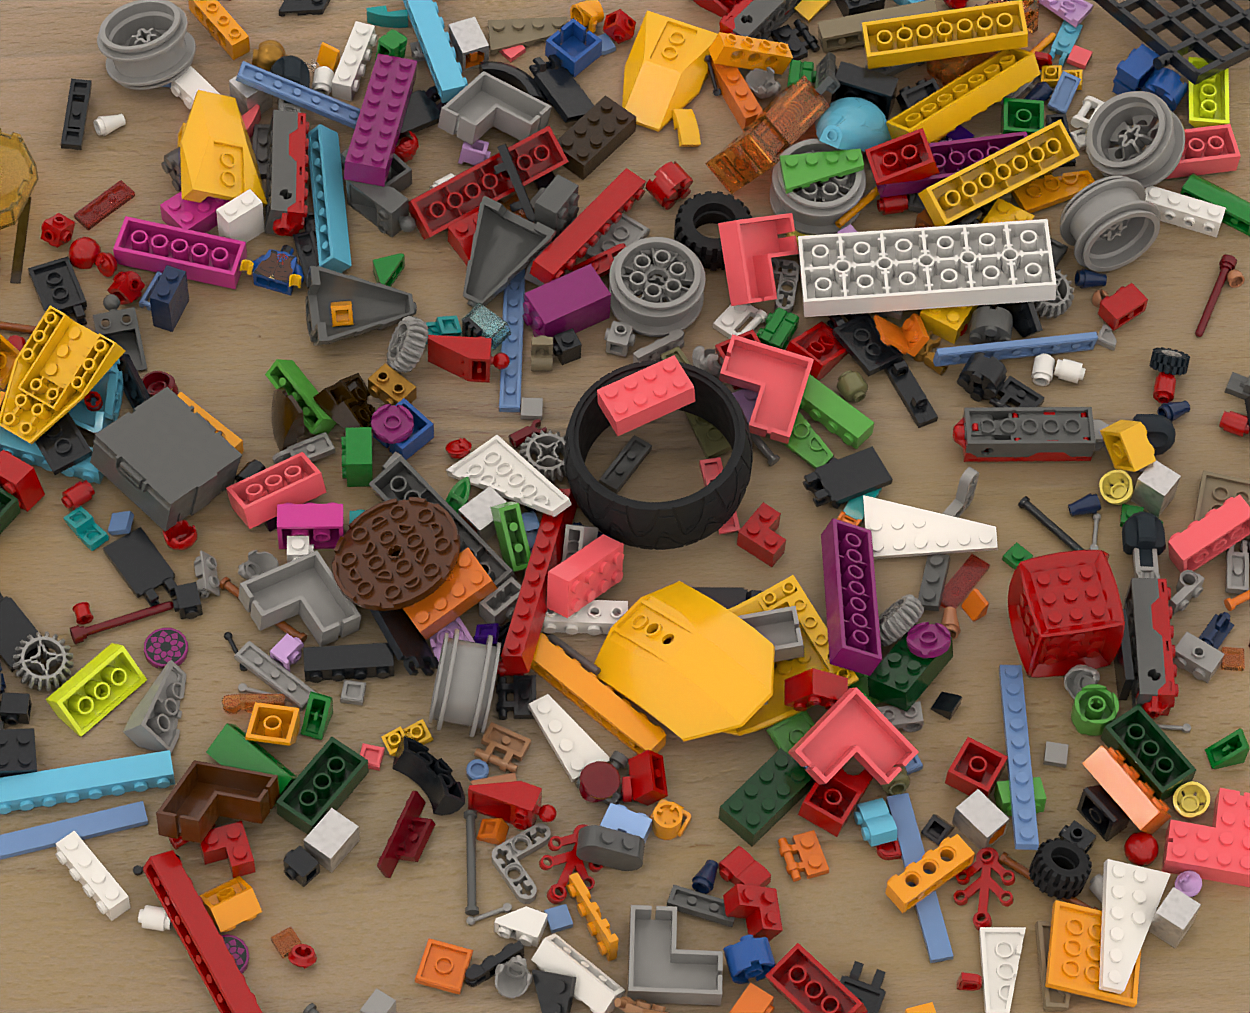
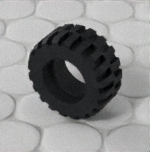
[674,191,753,271]

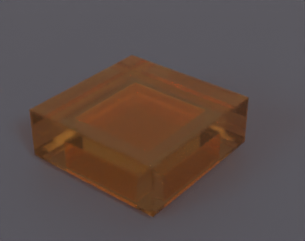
[1221,647,1245,671]
[271,927,302,959]

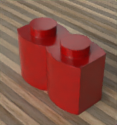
[719,846,771,887]

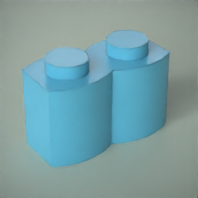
[854,798,897,847]

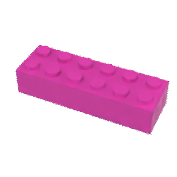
[113,216,247,289]

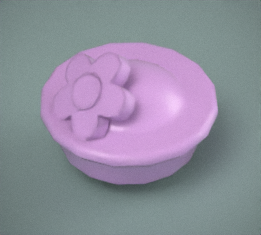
[1175,870,1202,897]

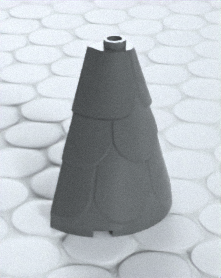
[463,196,556,310]
[305,266,417,346]

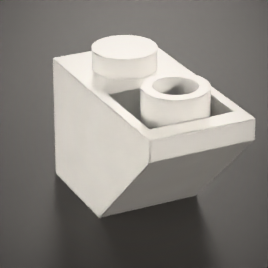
[494,906,548,947]

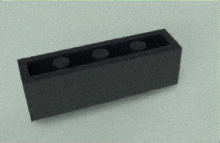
[303,642,394,683]

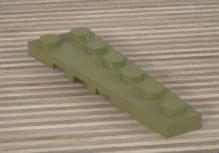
[660,346,732,459]

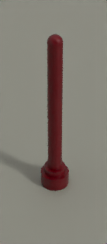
[1195,254,1237,337]
[70,601,174,644]

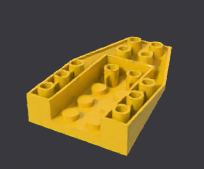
[622,10,718,132]
[180,90,267,207]
[0,306,125,444]

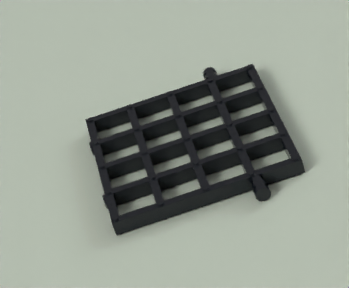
[1094,0,1250,85]

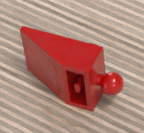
[428,335,510,383]
[468,781,557,830]

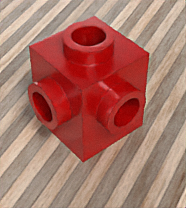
[603,9,636,44]
[40,213,75,248]
[107,270,145,305]

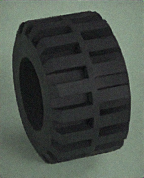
[1029,838,1092,900]

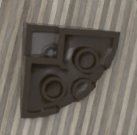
[313,373,375,433]
[272,387,305,451]

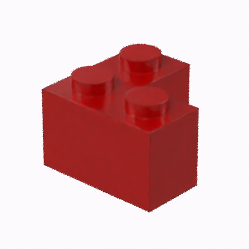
[0,450,45,512]
[737,502,786,567]
[784,668,848,711]
[199,821,255,878]
[723,884,783,941]

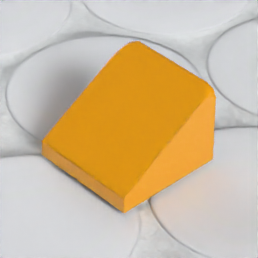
[316,42,340,71]
[331,301,354,327]

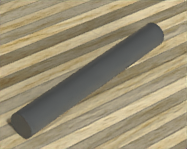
[548,634,601,676]

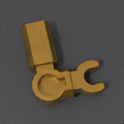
[912,331,949,376]

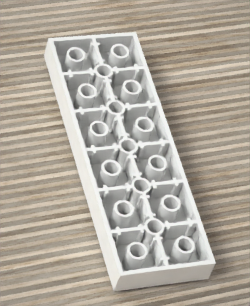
[798,219,1057,317]

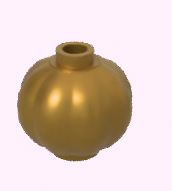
[252,40,289,72]

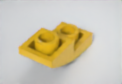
[794,0,832,23]
[1041,65,1083,90]
[672,109,701,147]
[381,719,434,756]

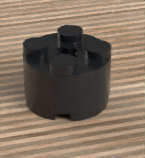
[957,352,1007,402]

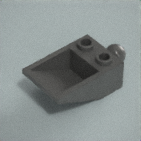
[346,180,416,238]
[93,294,147,371]

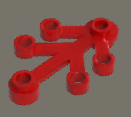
[539,824,603,904]
[953,847,1015,931]

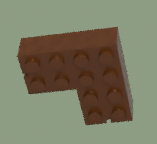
[156,760,280,843]

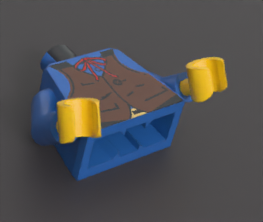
[239,245,304,296]

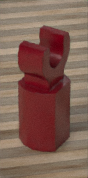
[508,419,547,449]

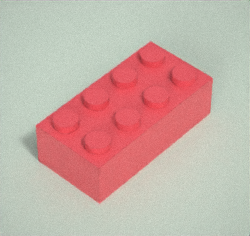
[1166,124,1241,179]
[597,355,695,436]
[226,452,327,529]
[1168,494,1250,573]
[547,534,624,618]

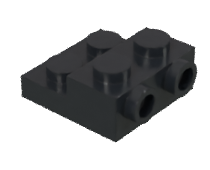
[896,78,940,111]

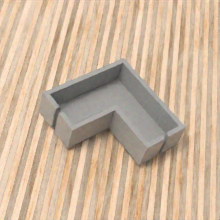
[438,71,552,145]
[238,550,361,647]
[738,606,804,705]
[627,905,723,1006]

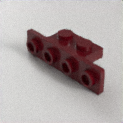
[377,791,436,878]

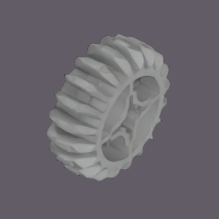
[1033,268,1075,319]
[386,316,428,373]
[519,429,567,485]
[879,594,924,646]
[13,631,74,691]

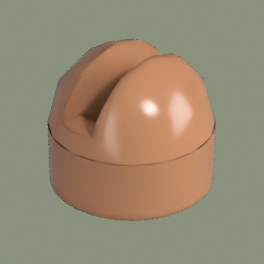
[1227,270,1245,288]
[1092,289,1108,308]

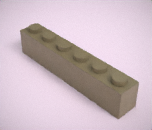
[818,0,938,52]

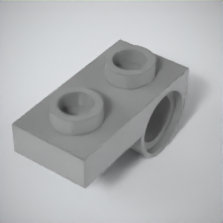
[1168,570,1205,615]
[877,701,924,732]

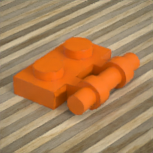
[778,830,829,882]

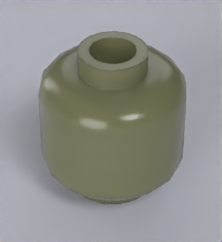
[837,370,868,402]
[881,765,910,795]

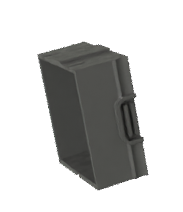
[90,387,242,531]

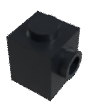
[553,328,582,365]
[172,582,203,619]
[0,692,32,725]
[1058,820,1096,854]
[283,845,320,887]

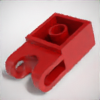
[798,767,873,837]

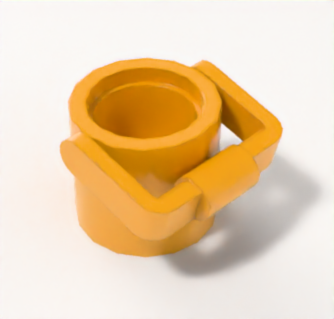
[570,0,604,34]
[650,799,692,840]

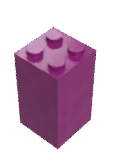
[522,264,611,338]

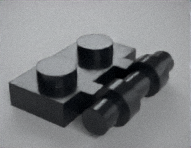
[771,19,820,60]
[989,376,1045,407]
[496,675,536,720]

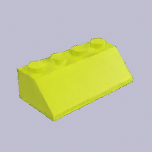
[1188,57,1230,128]
[45,643,147,737]

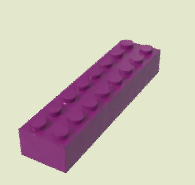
[344,53,417,187]
[869,131,1028,198]
[821,518,882,676]

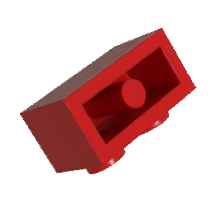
[1098,283,1148,331]
[628,750,668,806]

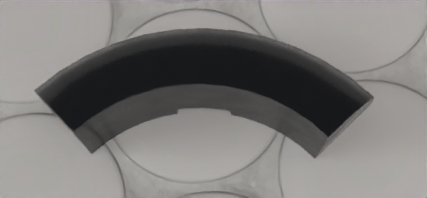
[479,61,548,104]
[392,736,465,815]

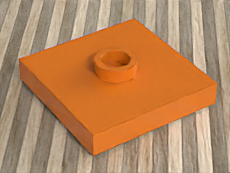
[415,938,473,995]

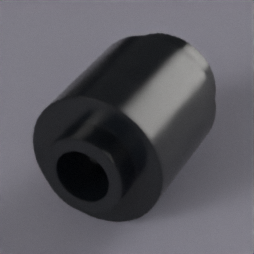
[235,459,266,483]

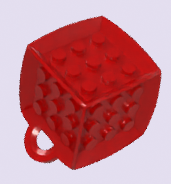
[1008,550,1125,677]

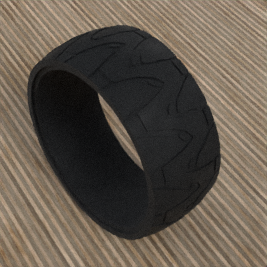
[564,360,753,550]

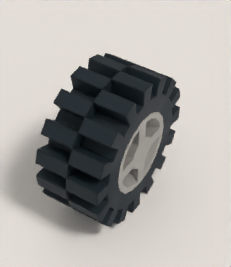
[1149,347,1190,375]

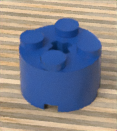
[1141,67,1188,111]
[723,935,776,984]

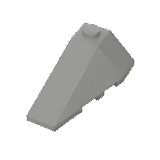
[123,660,186,753]

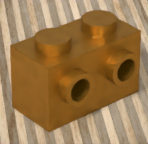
[368,363,417,406]

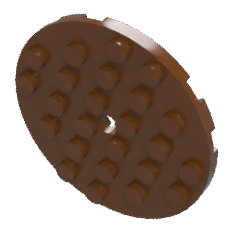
[332,497,460,611]

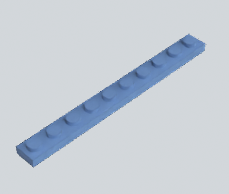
[999,665,1039,850]

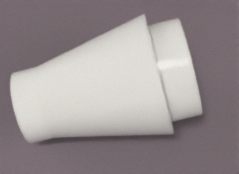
[93,114,126,136]

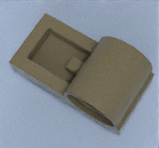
[531,335,553,371]

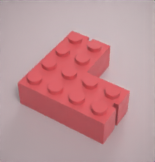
[718,213,799,306]
[719,334,814,444]
[788,687,919,785]
[1162,788,1250,887]

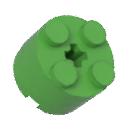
[1071,684,1119,736]

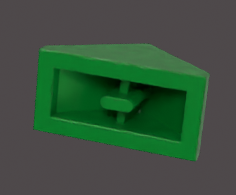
[373,253,405,287]
[300,691,333,740]
[1205,728,1250,769]

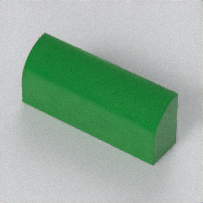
[1180,173,1250,236]
[206,723,297,806]

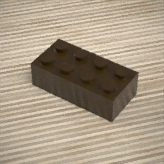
[558,95,636,180]

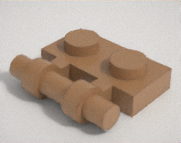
[474,722,531,773]
[614,996,670,1013]

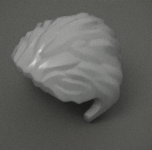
[745,67,781,99]
[692,346,722,377]
[238,550,279,580]
[1064,664,1100,699]
[495,955,533,999]

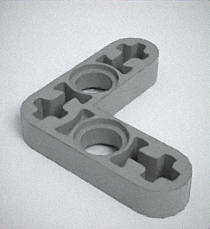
[771,258,800,313]
[942,467,979,518]
[492,823,551,904]

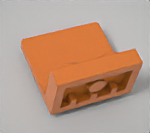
[873,313,930,357]

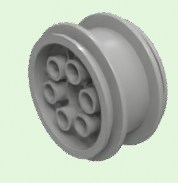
[97,0,196,90]
[1085,91,1185,188]
[769,139,866,235]
[1060,175,1160,272]
[609,237,706,337]
[428,629,501,737]

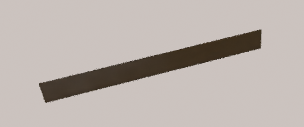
[10,197,31,283]

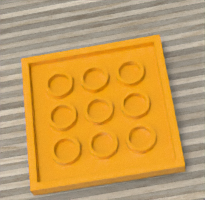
[1045,900,1141,1008]

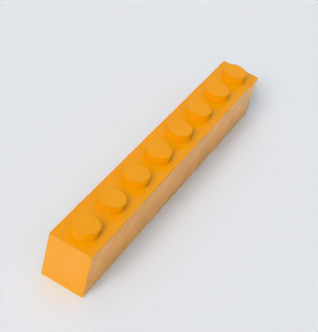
[530,632,667,754]

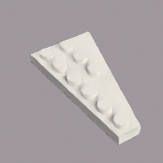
[446,435,572,517]
[863,495,998,559]
[1099,859,1170,994]

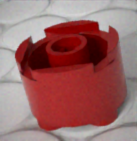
[646,161,693,210]

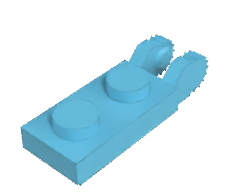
[1049,20,1083,67]

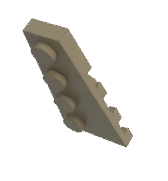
[488,17,568,55]
[1035,921,1071,1011]

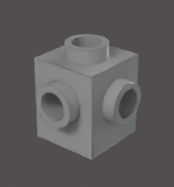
[604,321,636,357]

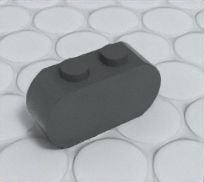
[576,825,645,871]

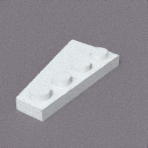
[528,694,611,782]
[979,927,1026,1013]

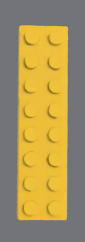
[862,0,1028,69]
[886,48,1041,143]
[918,119,1079,227]
[920,198,1035,344]

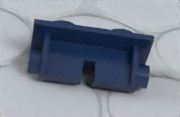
[1199,612,1234,650]

